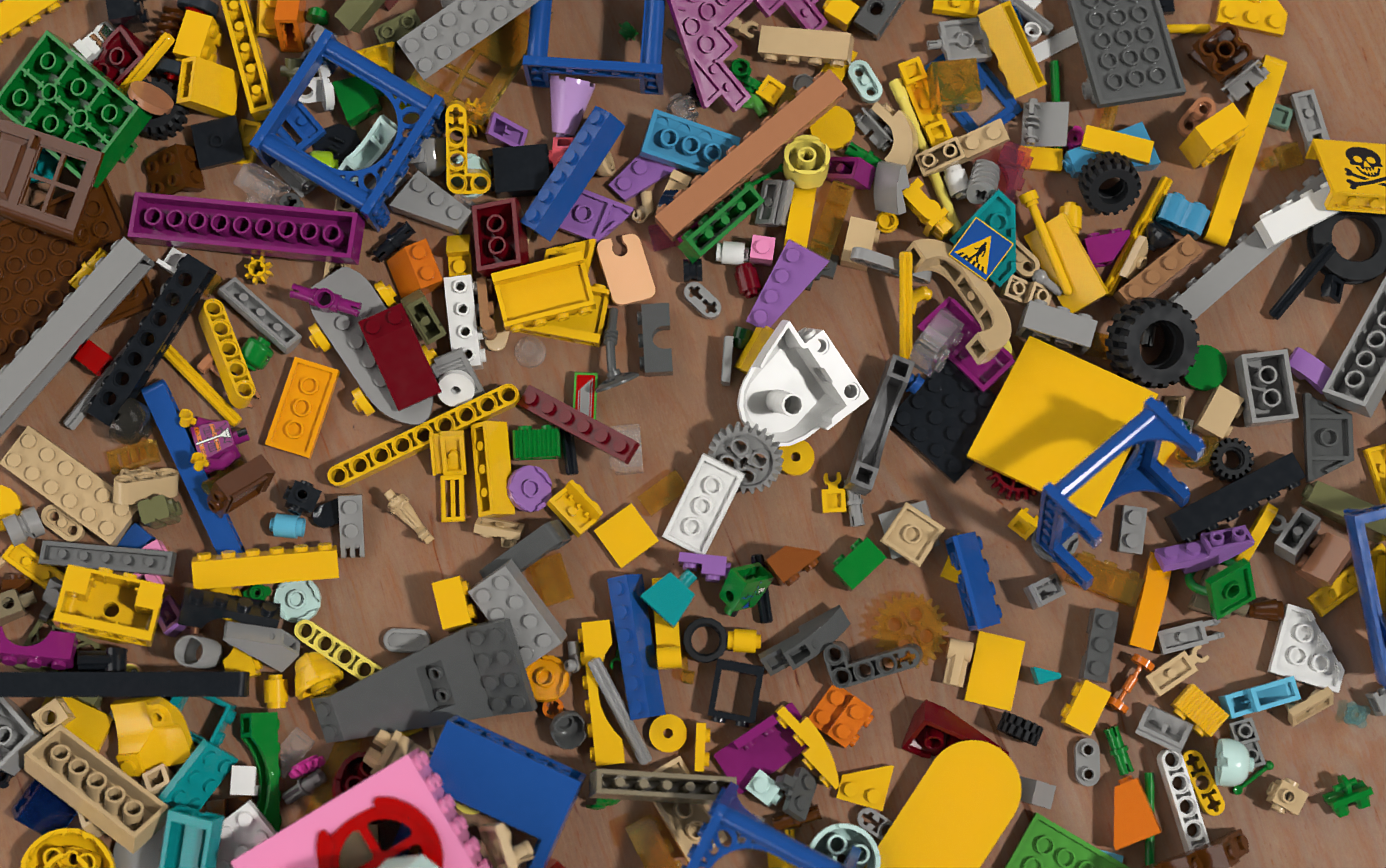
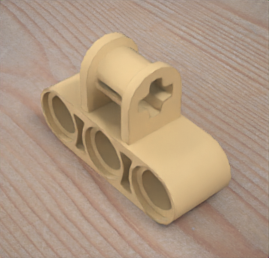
[113,465,179,505]

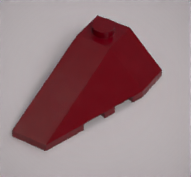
[92,24,156,86]
[901,699,1009,759]

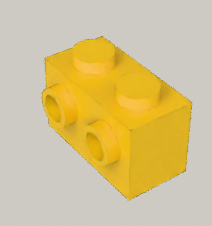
[1060,679,1111,736]

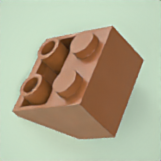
[765,546,821,587]

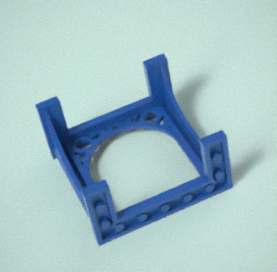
[522,0,666,95]
[249,29,451,233]
[1035,396,1205,591]
[681,782,861,868]

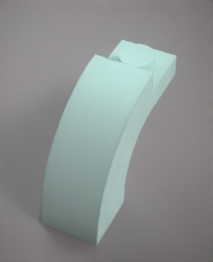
[338,114,398,186]

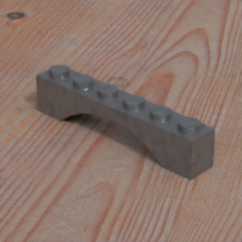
[843,354,915,496]

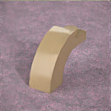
[871,102,919,175]

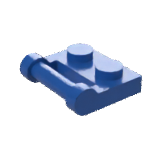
[276,100,327,152]

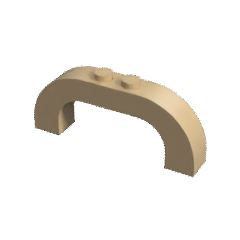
[906,239,1011,365]

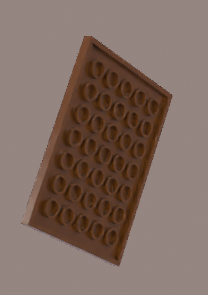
[0,178,157,370]

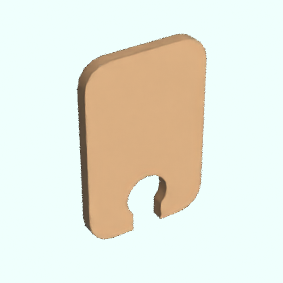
[596,234,655,306]

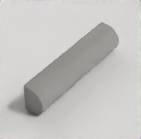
[218,277,302,355]

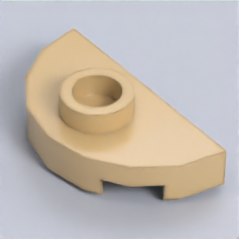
[1119,235,1148,279]

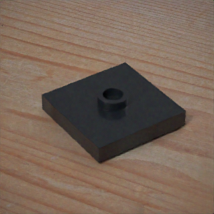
[191,115,246,170]

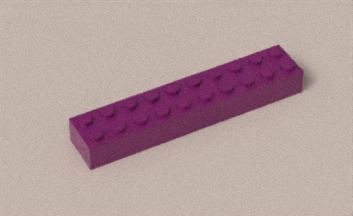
[127,192,365,265]

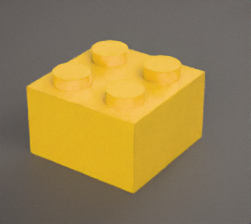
[432,576,478,632]

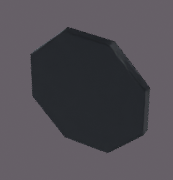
[314,123,361,168]

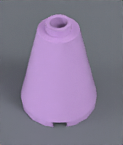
[550,75,595,137]

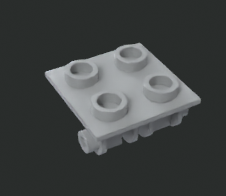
[1021,98,1070,147]

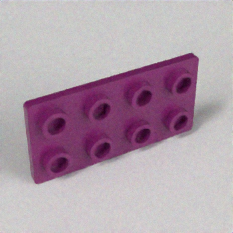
[714,703,807,794]

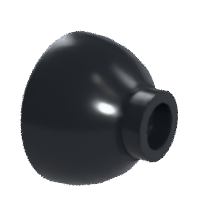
[1145,221,1175,251]

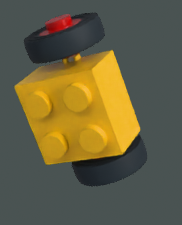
[155,0,224,84]

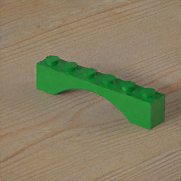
[240,712,282,833]

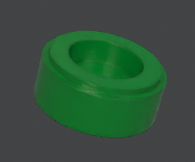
[306,7,330,26]

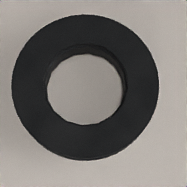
[1307,211,1386,285]

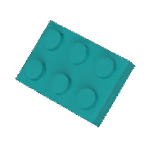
[158,739,239,812]

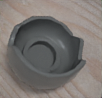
[550,711,587,750]

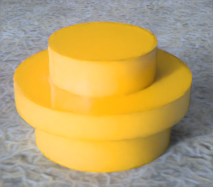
[875,211,899,234]

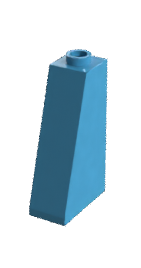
[1062,122,1161,178]

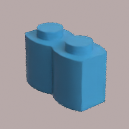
[1154,192,1211,240]

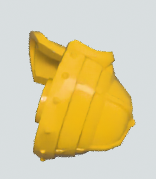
[295,652,343,713]

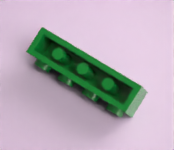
[677,184,765,264]

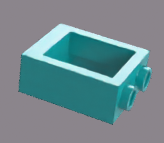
[170,697,237,746]

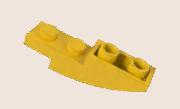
[775,705,839,789]

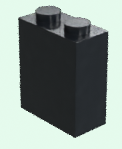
[489,144,551,199]

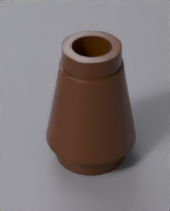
[1248,599,1284,622]

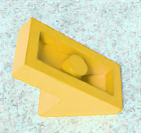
[446,234,473,278]

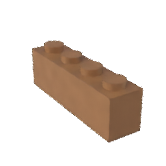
[1113,234,1203,307]

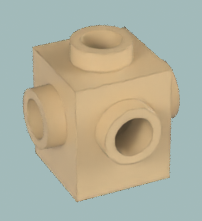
[1266,778,1309,816]

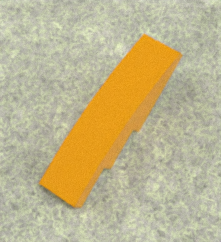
[1128,552,1172,651]

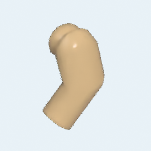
[632,191,654,223]

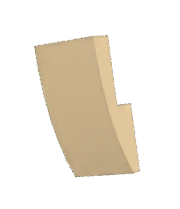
[1000,275,1053,306]

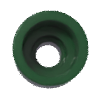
[733,326,753,350]

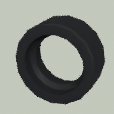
[683,617,728,663]

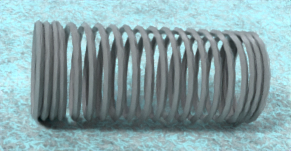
[174,635,224,669]

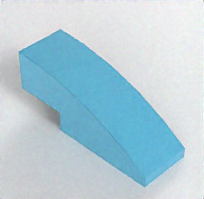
[1218,676,1301,719]

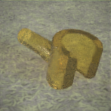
[681,650,695,684]

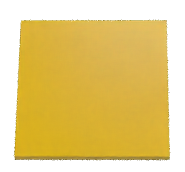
[967,335,1159,519]

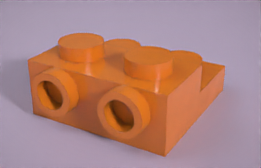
[808,683,874,749]

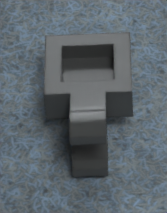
[39,577,63,622]

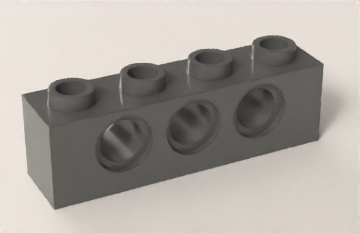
[854,0,905,41]

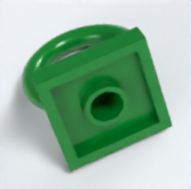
[1184,558,1256,620]

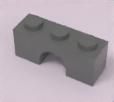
[637,303,673,377]
[1078,608,1119,684]

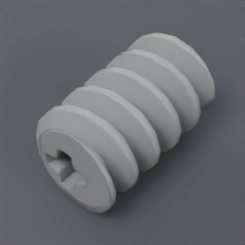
[966,159,1001,204]

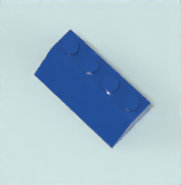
[944,532,1002,631]

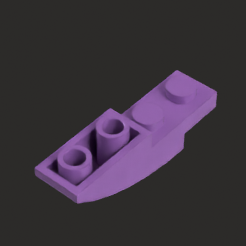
[1154,525,1255,574]

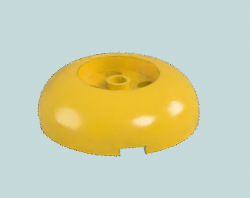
[20,828,116,868]

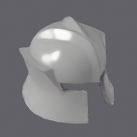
[410,137,451,177]

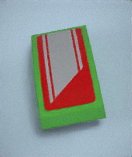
[573,371,598,420]

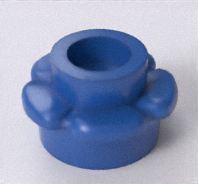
[905,373,925,394]

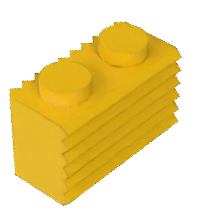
[1170,683,1229,737]

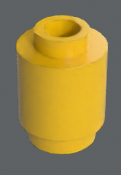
[1059,202,1082,236]
[727,629,761,653]
[264,674,288,709]

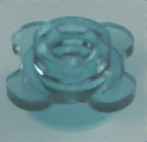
[1343,701,1370,728]

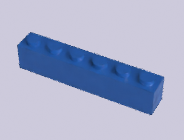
[520,106,625,242]
[607,574,666,720]

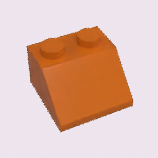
[386,238,444,299]

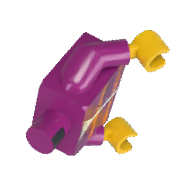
[179,409,250,474]

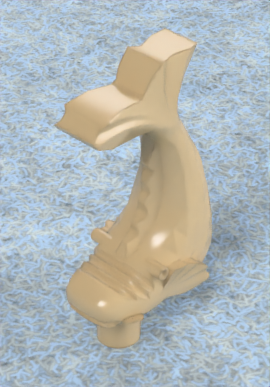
[384,489,434,544]

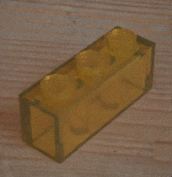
[1064,551,1145,607]

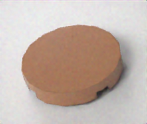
[127,81,174,115]

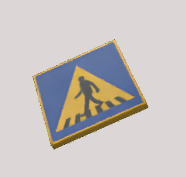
[948,217,1014,281]

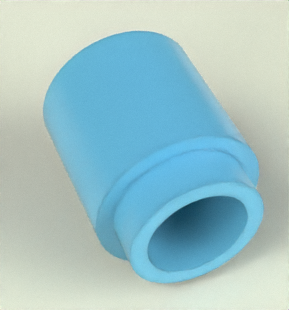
[269,513,306,539]

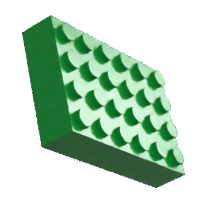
[0,30,153,189]

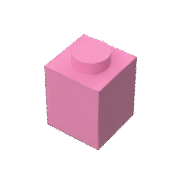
[749,235,776,267]

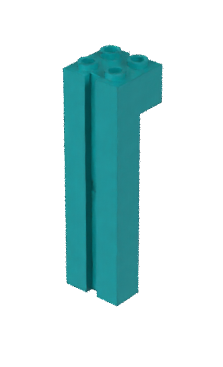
[159,805,224,868]

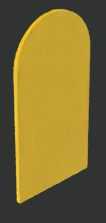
[864,740,1022,868]

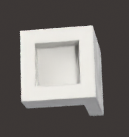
[156,247,187,275]
[230,765,259,796]

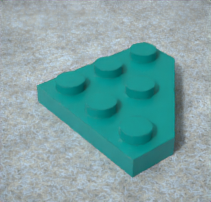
[950,189,1016,287]

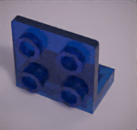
[11,778,77,835]

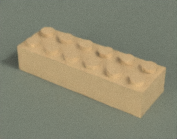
[0,426,141,547]
[24,724,169,854]

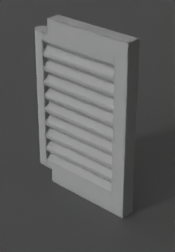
[430,347,486,400]

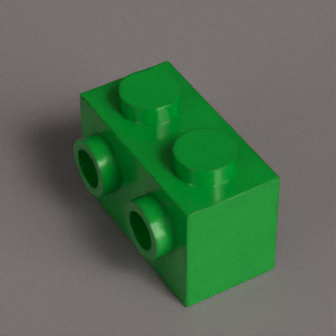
[832,537,887,591]

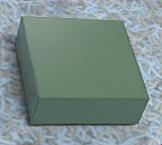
[1267,103,1294,132]

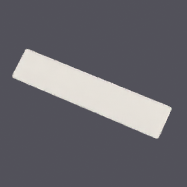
[1031,26,1078,62]

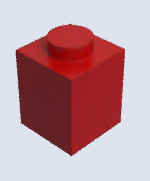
[74,340,114,377]

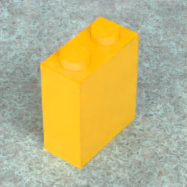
[176,56,240,118]

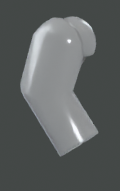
[564,641,581,673]

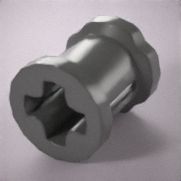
[280,193,305,208]

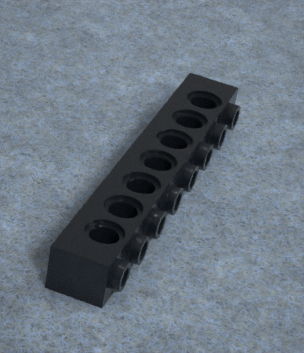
[86,253,217,428]

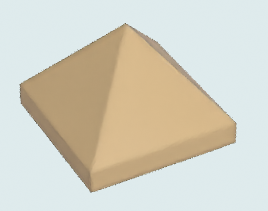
[1164,396,1186,419]

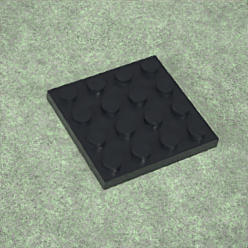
[891,357,997,484]

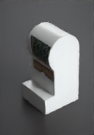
[73,21,115,63]

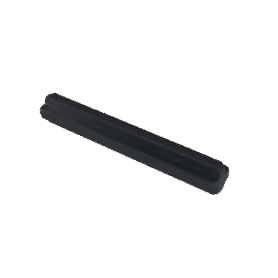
[1269,242,1337,320]

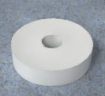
[438,370,475,407]

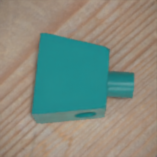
[640,569,697,628]

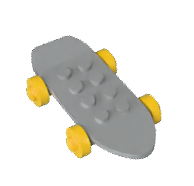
[308,267,438,425]

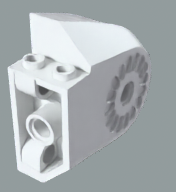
[737,320,869,446]

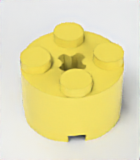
[783,135,830,189]

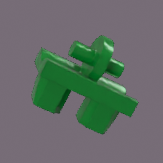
[1322,774,1374,818]

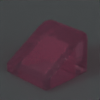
[648,224,676,252]

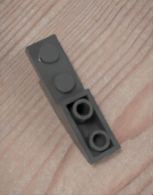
[758,605,850,676]

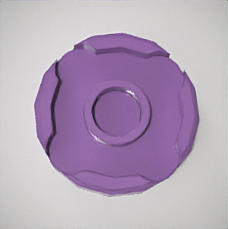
[507,465,552,512]

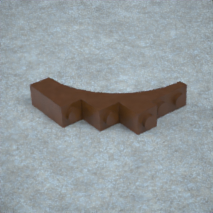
[1141,829,1250,868]

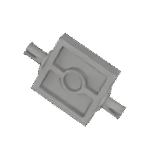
[926,17,993,66]

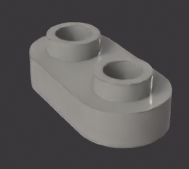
[1074,738,1100,786]

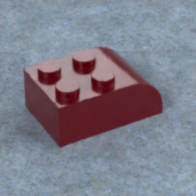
[472,197,529,279]

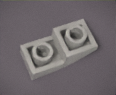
[1228,717,1266,768]

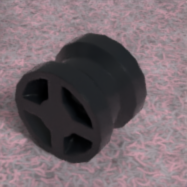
[683,258,702,282]

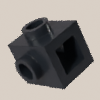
[283,480,322,517]

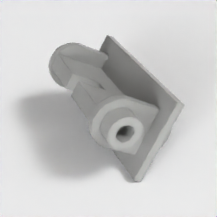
[1221,59,1269,103]
[854,107,893,152]
[271,160,319,198]

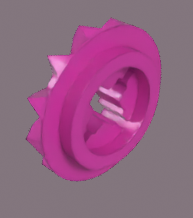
[288,755,326,779]

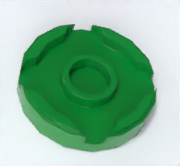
[1183,345,1227,391]

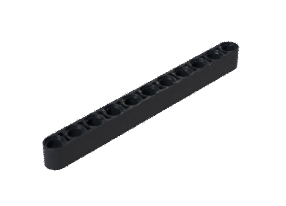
[0,672,250,697]

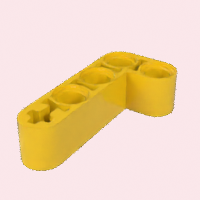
[445,100,491,194]
[652,577,682,670]

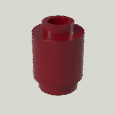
[734,263,762,299]

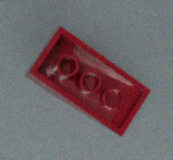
[358,303,442,411]

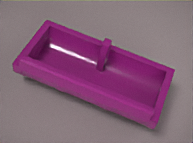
[917,296,1015,393]

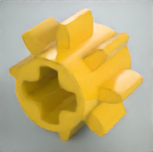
[244,256,274,285]

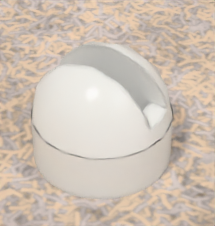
[1023,22,1042,42]

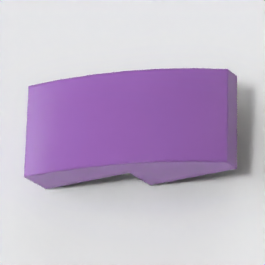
[1289,347,1333,394]

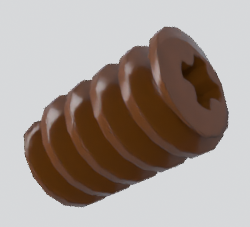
[151,6,185,58]

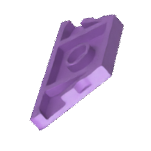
[559,189,634,244]

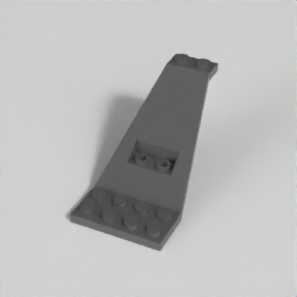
[312,618,537,743]

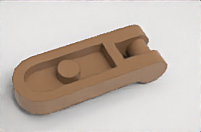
[477,277,497,340]

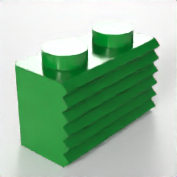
[512,425,561,461]

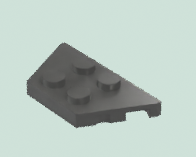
[1302,393,1354,483]

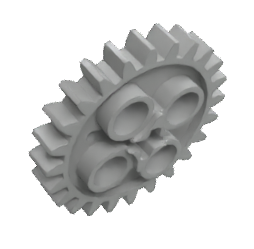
[707,421,784,494]

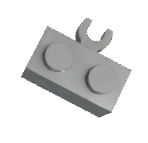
[1268,506,1321,565]

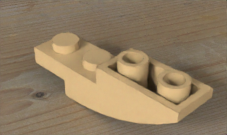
[914,118,1010,177]

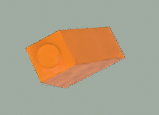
[274,0,306,52]
[1114,775,1162,850]

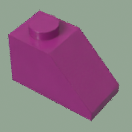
[825,157,876,190]

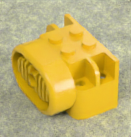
[53,564,165,647]

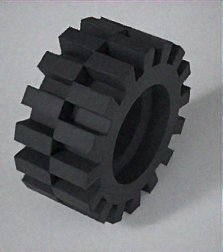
[1208,438,1254,482]
[996,711,1044,746]

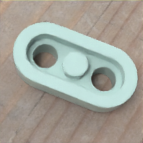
[848,60,883,104]

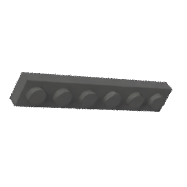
[38,540,177,577]

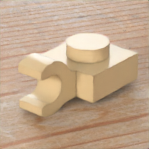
[724,17,758,41]

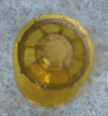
[1175,436,1219,469]

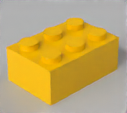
[1179,103,1249,169]

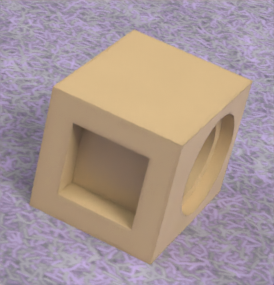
[32,698,76,734]

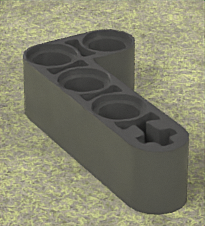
[479,519,572,578]
[823,641,923,688]

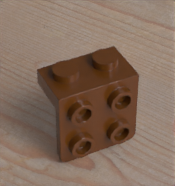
[145,144,205,195]

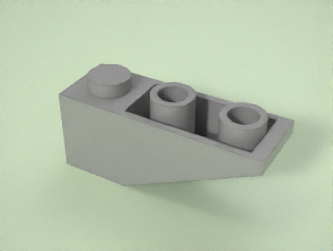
[223,621,300,673]

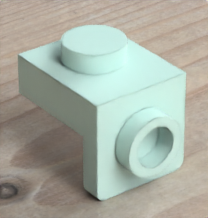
[745,769,784,807]

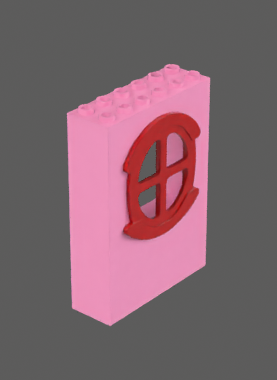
[231,748,493,868]

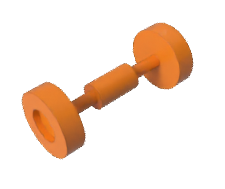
[1106,654,1155,714]

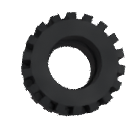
[134,77,189,141]
[1078,151,1141,216]

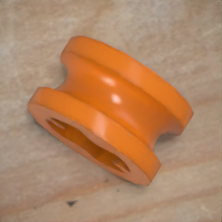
[542,699,564,719]

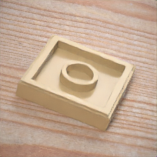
[880,502,945,568]

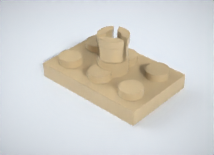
[478,823,534,868]

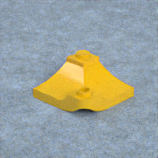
[110,696,196,777]

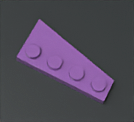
[609,155,678,202]
[746,239,830,328]

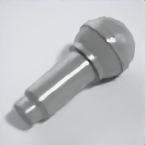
[1032,269,1063,296]

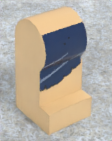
[656,169,692,210]

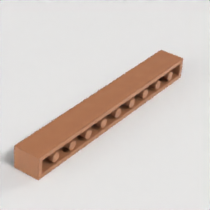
[654,69,848,242]

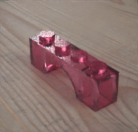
[980,141,1033,207]

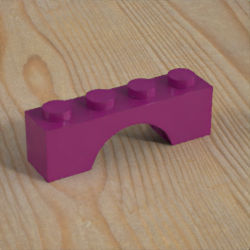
[0,626,78,670]

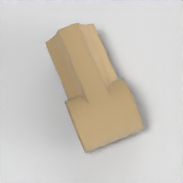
[942,637,974,688]

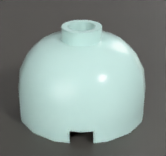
[1214,738,1254,787]

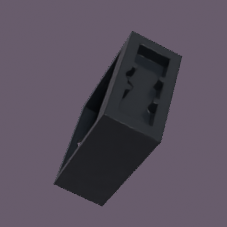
[707,659,765,728]

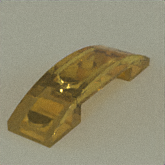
[809,180,855,267]

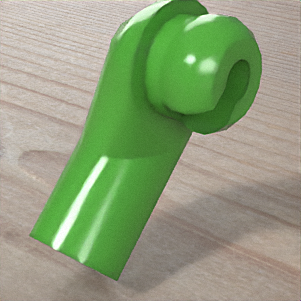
[741,93,769,118]

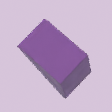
[485,112,528,147]
[158,594,187,637]

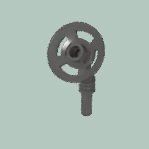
[595,307,639,393]

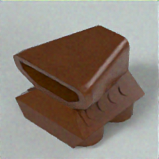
[1187,22,1255,84]

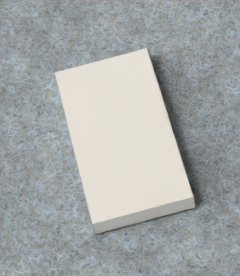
[662,453,745,554]

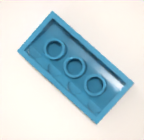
[639,109,741,176]

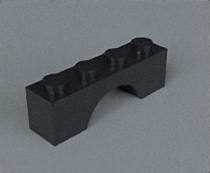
[178,587,281,628]

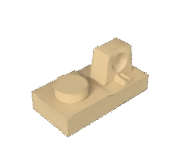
[473,516,525,548]
[1284,687,1334,727]

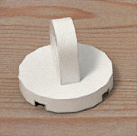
[299,65,335,112]

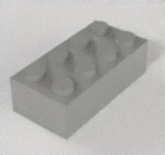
[468,559,567,668]

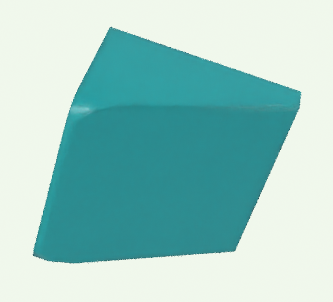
[1030,667,1062,685]

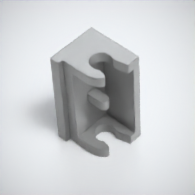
[1135,704,1193,754]

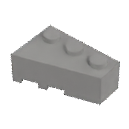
[389,170,473,235]

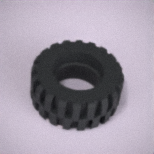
[1105,297,1200,389]

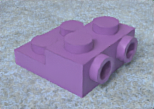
[678,552,731,583]

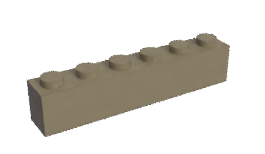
[589,769,737,805]

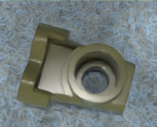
[280,58,317,82]

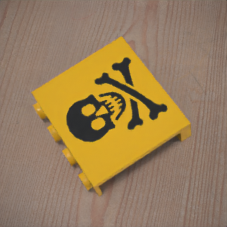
[1305,139,1386,214]

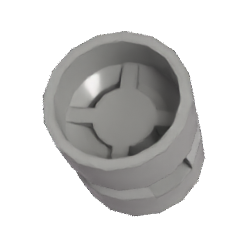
[2,506,46,547]

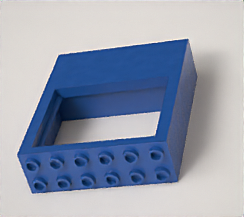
[391,715,587,868]

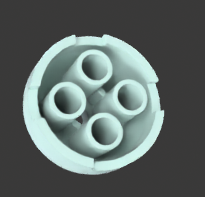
[809,823,881,868]

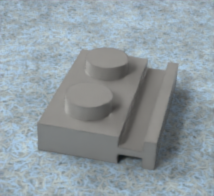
[755,179,795,227]

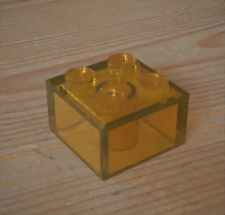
[926,58,983,115]

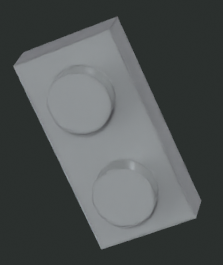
[1117,505,1147,555]

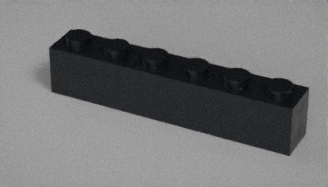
[1164,452,1306,543]

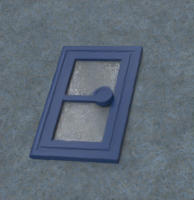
[924,53,1023,133]

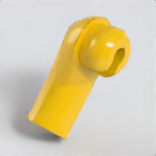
[912,286,932,316]

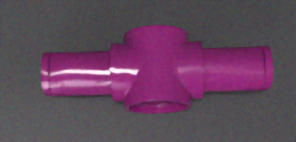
[289,283,362,317]

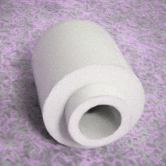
[943,164,969,200]
[716,241,749,265]

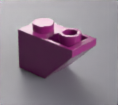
[1081,228,1131,268]

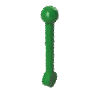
[744,163,783,188]
[1232,761,1274,795]

